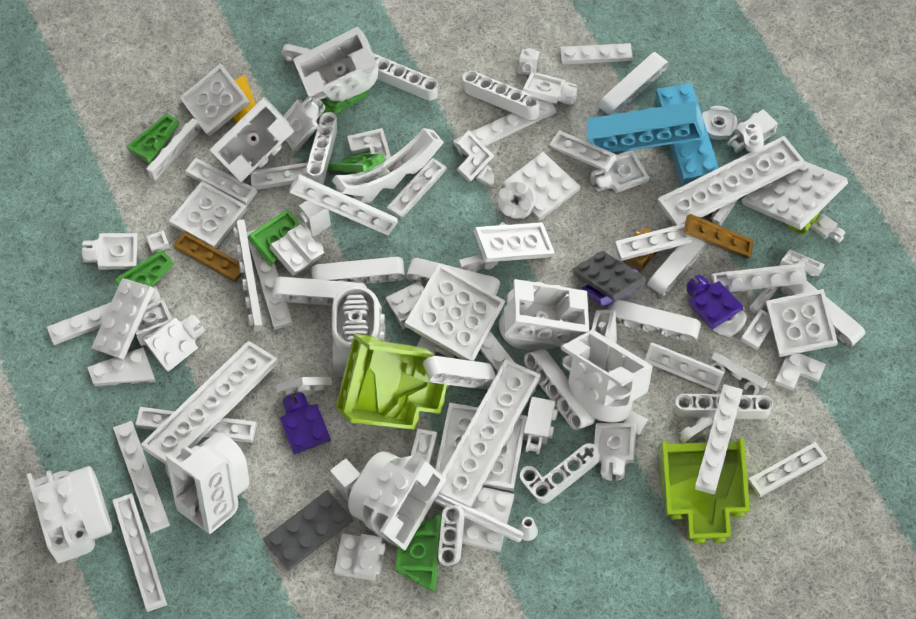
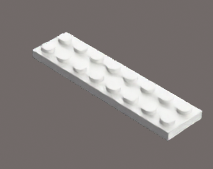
[658,136,805,226]
[141,341,278,465]
[439,359,541,508]

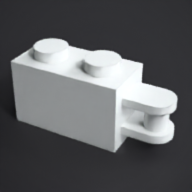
[727,110,778,153]
[524,397,558,455]

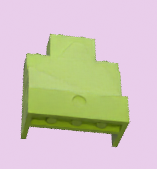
[335,334,449,430]
[658,438,750,544]

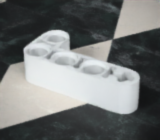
[520,443,600,504]

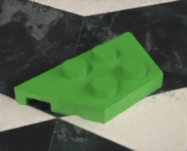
[327,153,385,174]
[395,514,442,592]

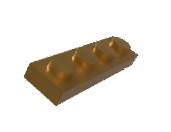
[683,214,754,258]
[173,231,243,283]

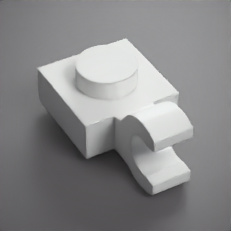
[810,213,846,243]

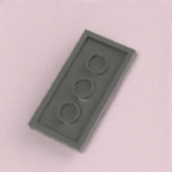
[572,251,646,302]
[263,490,353,571]

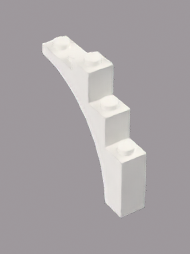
[332,128,444,203]

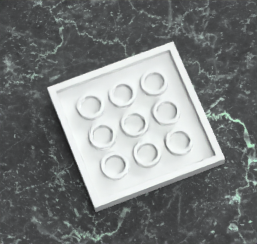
[742,161,848,230]
[403,263,505,361]
[435,403,527,491]

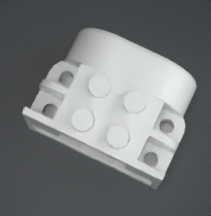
[293,26,378,102]
[210,97,294,182]
[499,279,589,350]
[332,286,386,377]
[561,329,653,423]
[166,433,250,534]
[348,451,446,550]
[27,466,112,564]

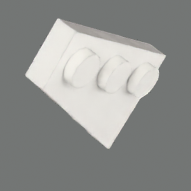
[88,347,156,386]

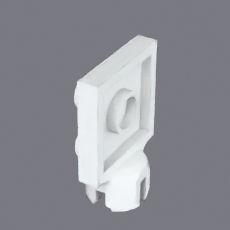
[523,72,578,105]
[284,96,325,151]
[590,150,649,193]
[81,233,138,270]
[144,315,205,372]
[593,423,636,481]

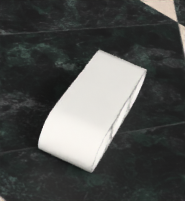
[438,505,465,566]

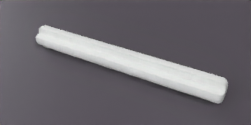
[434,493,524,542]

